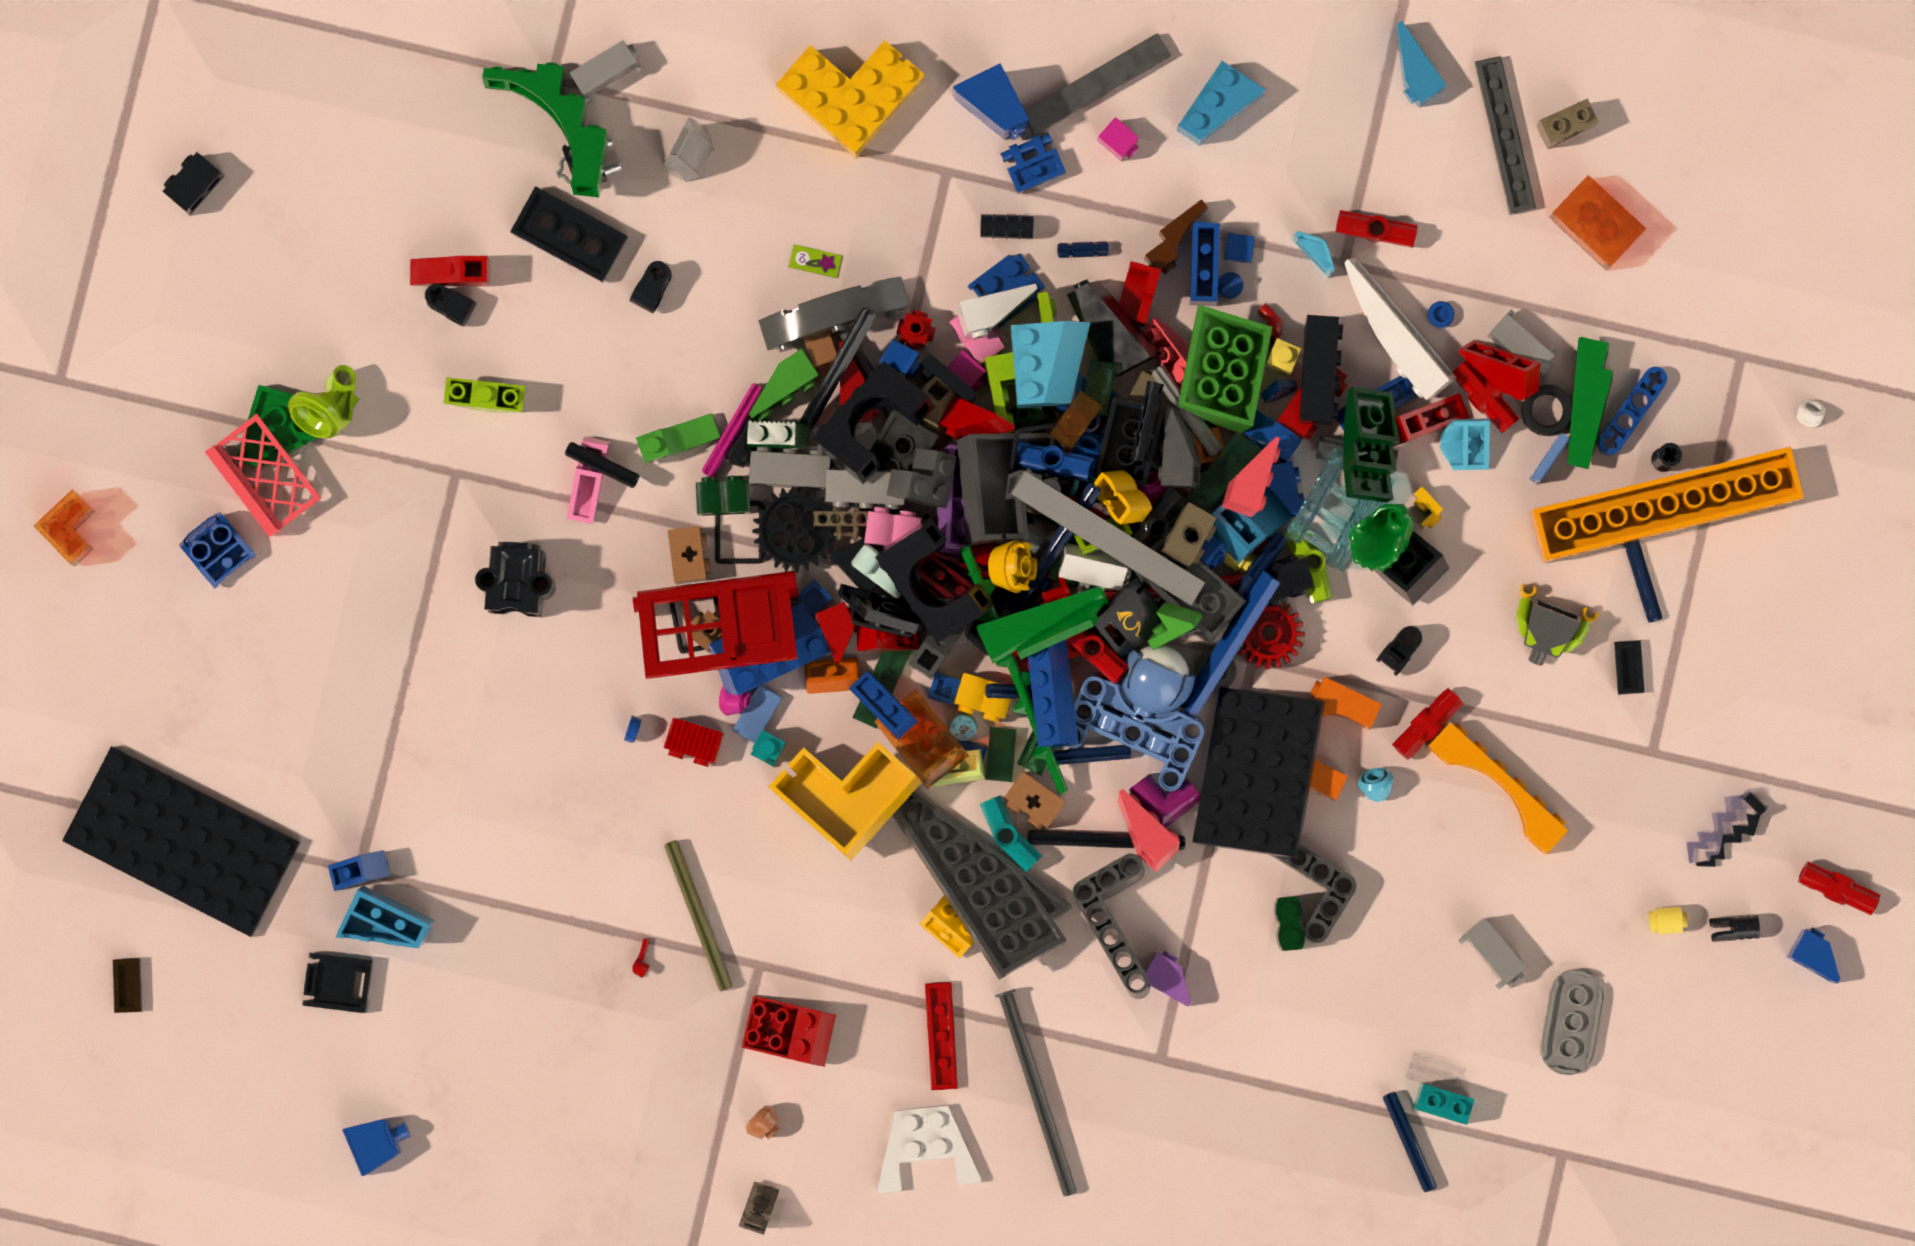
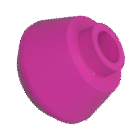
[719,685,751,716]

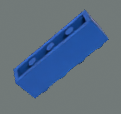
[1028,639,1079,747]

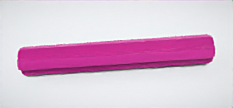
[702,383,764,477]

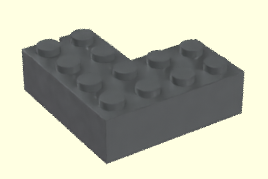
[957,432,1071,545]

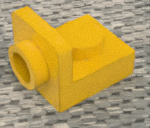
[1412,487,1444,529]

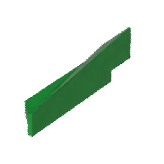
[1568,337,1614,469]
[977,587,1109,663]

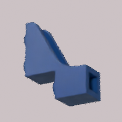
[1224,441,1306,517]

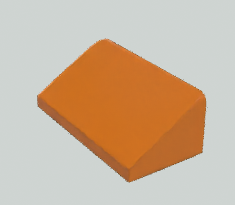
[805,657,859,694]

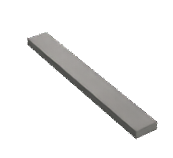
[1010,471,1205,605]

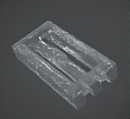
[1405,1052,1465,1094]

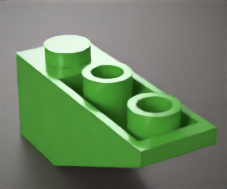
[749,349,819,420]

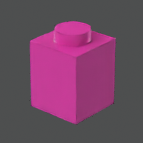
[1097,117,1139,161]
[947,350,986,392]

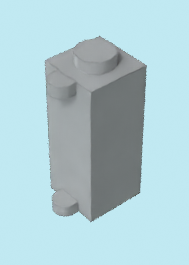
[570,40,642,104]
[1487,309,1558,376]
[1458,918,1527,990]

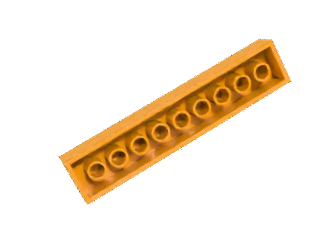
[1530,446,1804,563]

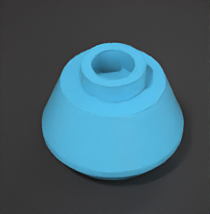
[1358,768,1394,802]

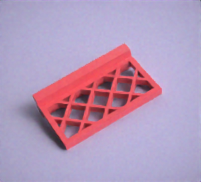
[205,414,321,537]

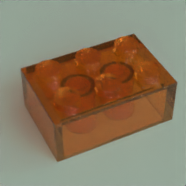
[1549,175,1647,271]
[874,689,969,789]

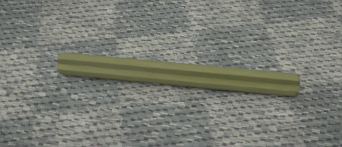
[664,840,732,991]

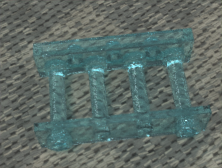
[1285,446,1395,572]

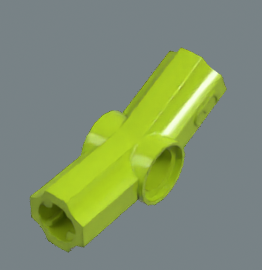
[1283,523,1333,604]

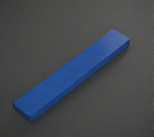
[1181,570,1280,717]

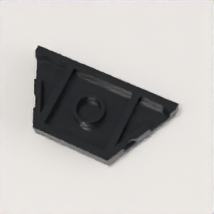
[838,584,925,634]

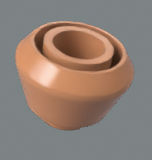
[745,1105,780,1140]

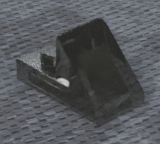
[738,1181,779,1235]

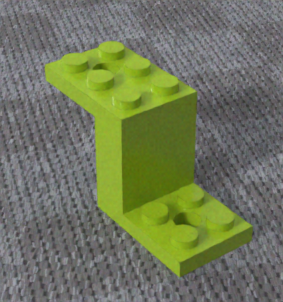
[985,291,1057,433]

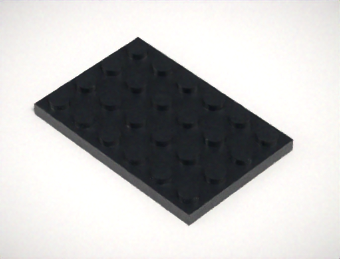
[1192,687,1325,859]

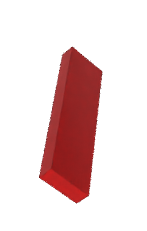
[925,982,958,1090]

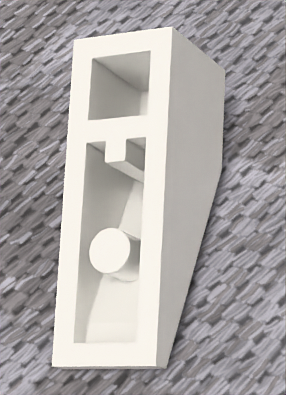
[956,284,1037,340]

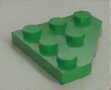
[236,384,318,468]

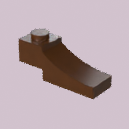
[1144,199,1208,274]

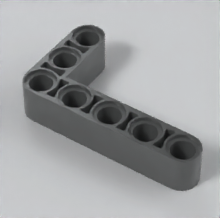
[1270,844,1356,943]
[1073,853,1151,999]

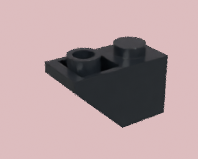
[1267,554,1314,606]

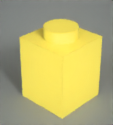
[1265,338,1301,376]

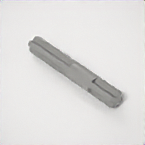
[1152,365,1222,457]

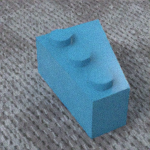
[1177,61,1266,145]
[336,886,435,948]

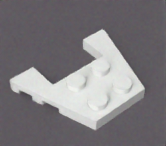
[878,1105,982,1194]

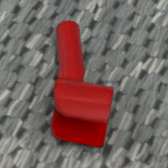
[632,938,650,978]

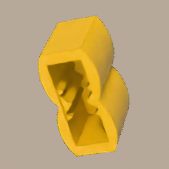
[1094,470,1152,524]
[954,673,1011,723]

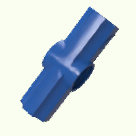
[1015,441,1096,482]

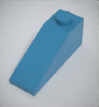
[1395,21,1447,107]

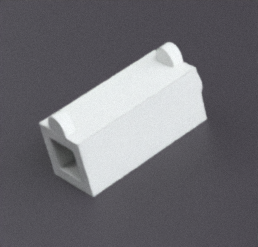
[1058,543,1131,591]

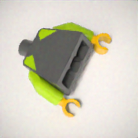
[1516,583,1599,666]

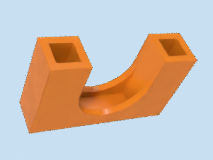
[1310,677,1382,801]

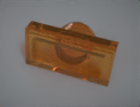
[1049,391,1102,450]

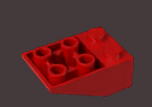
[741,996,836,1067]

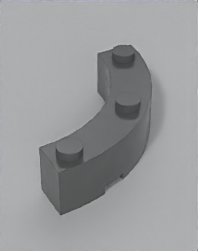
[758,276,910,352]

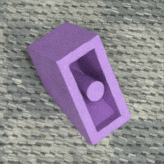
[1141,951,1191,1007]

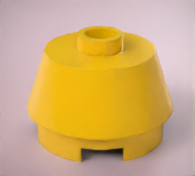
[988,540,1037,593]

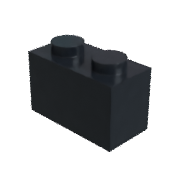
[162,152,224,215]

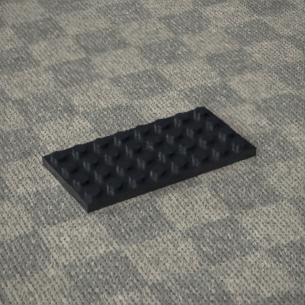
[62,746,301,937]

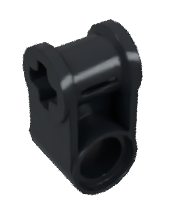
[629,261,672,314]
[425,284,477,327]
[1376,626,1422,676]

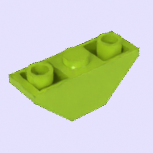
[443,377,526,413]

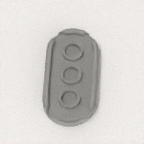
[1540,969,1604,1075]

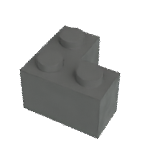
[886,448,957,508]

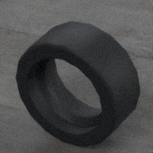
[1521,384,1572,436]

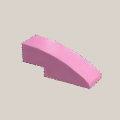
[567,436,611,524]

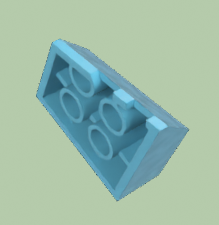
[1011,321,1090,409]

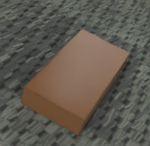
[804,331,837,370]

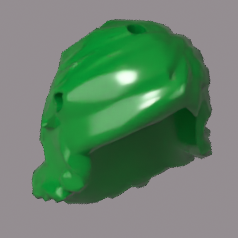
[1349,504,1414,572]

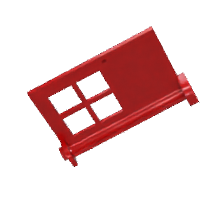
[632,570,798,679]

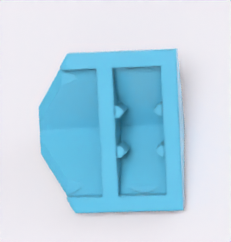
[1292,231,1335,278]
[1440,419,1490,470]

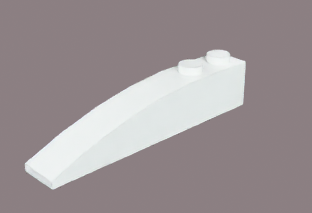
[1344,257,1457,400]

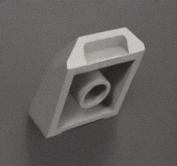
[664,117,714,182]

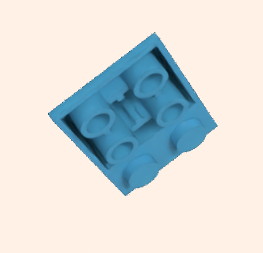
[1211,488,1292,563]

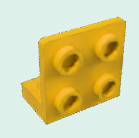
[919,896,974,959]

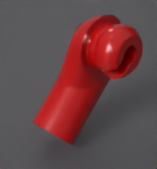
[1257,303,1282,343]

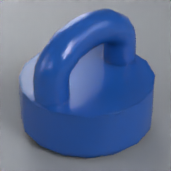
[1218,272,1244,299]

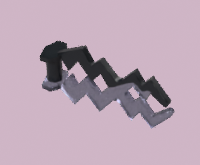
[1686,788,1768,867]

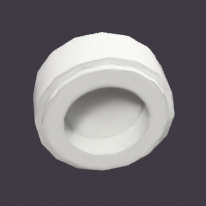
[1796,400,1826,427]

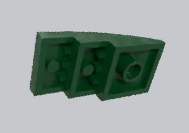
[1343,387,1400,503]

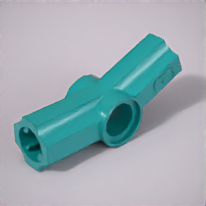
[979,795,1042,872]

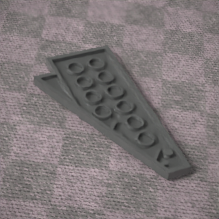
[893,792,1072,980]

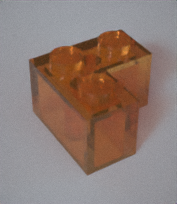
[34,489,96,567]

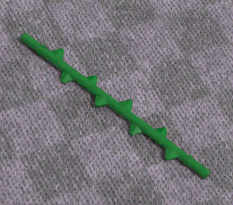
[960,544,1068,794]

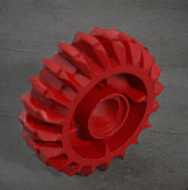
[1239,603,1305,670]

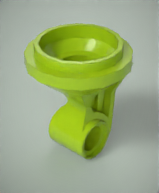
[288,365,360,438]

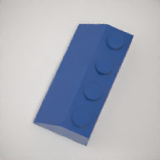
[708,602,830,696]

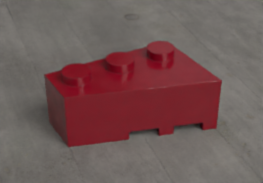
[919,551,1001,624]

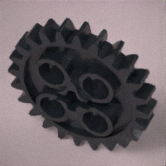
[752,486,837,573]

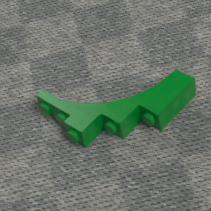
[482,62,608,198]

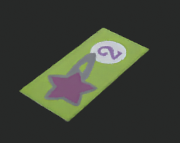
[788,244,842,278]

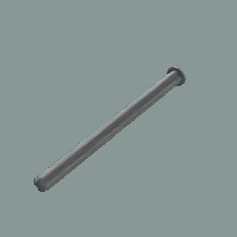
[995,989,1077,1196]

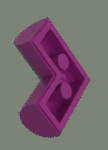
[1129,774,1200,828]

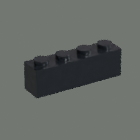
[1299,315,1343,425]

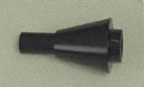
[726,418,753,468]

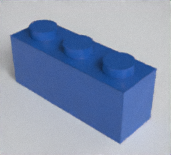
[1189,222,1220,306]

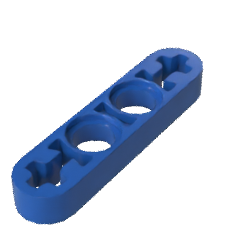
[1597,367,1667,456]

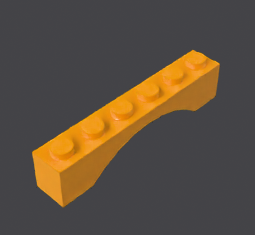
[1427,722,1569,855]

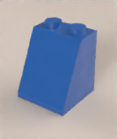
[953,63,1029,140]

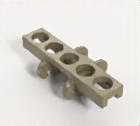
[813,506,874,541]

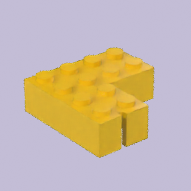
[776,40,925,158]
[768,742,922,861]

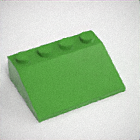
[1178,305,1272,433]

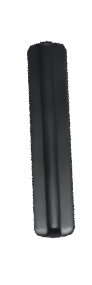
[565,442,640,488]

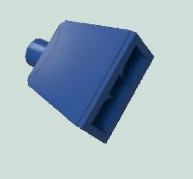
[342,1118,411,1176]

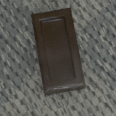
[113,958,142,1013]

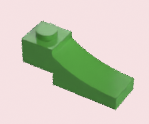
[636,413,720,464]

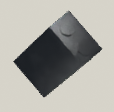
[1374,531,1450,605]

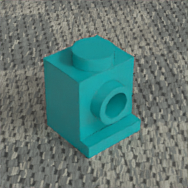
[750,730,786,767]

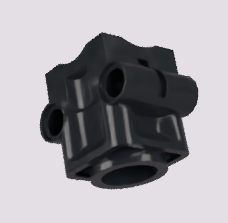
[475,542,556,618]

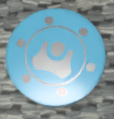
[950,713,977,741]

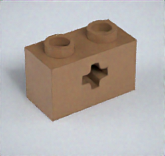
[668,526,711,585]
[1004,771,1066,830]

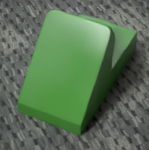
[1147,603,1203,650]

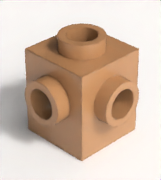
[691,610,722,653]

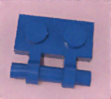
[1000,133,1066,194]

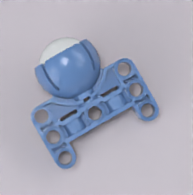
[1067,645,1205,791]

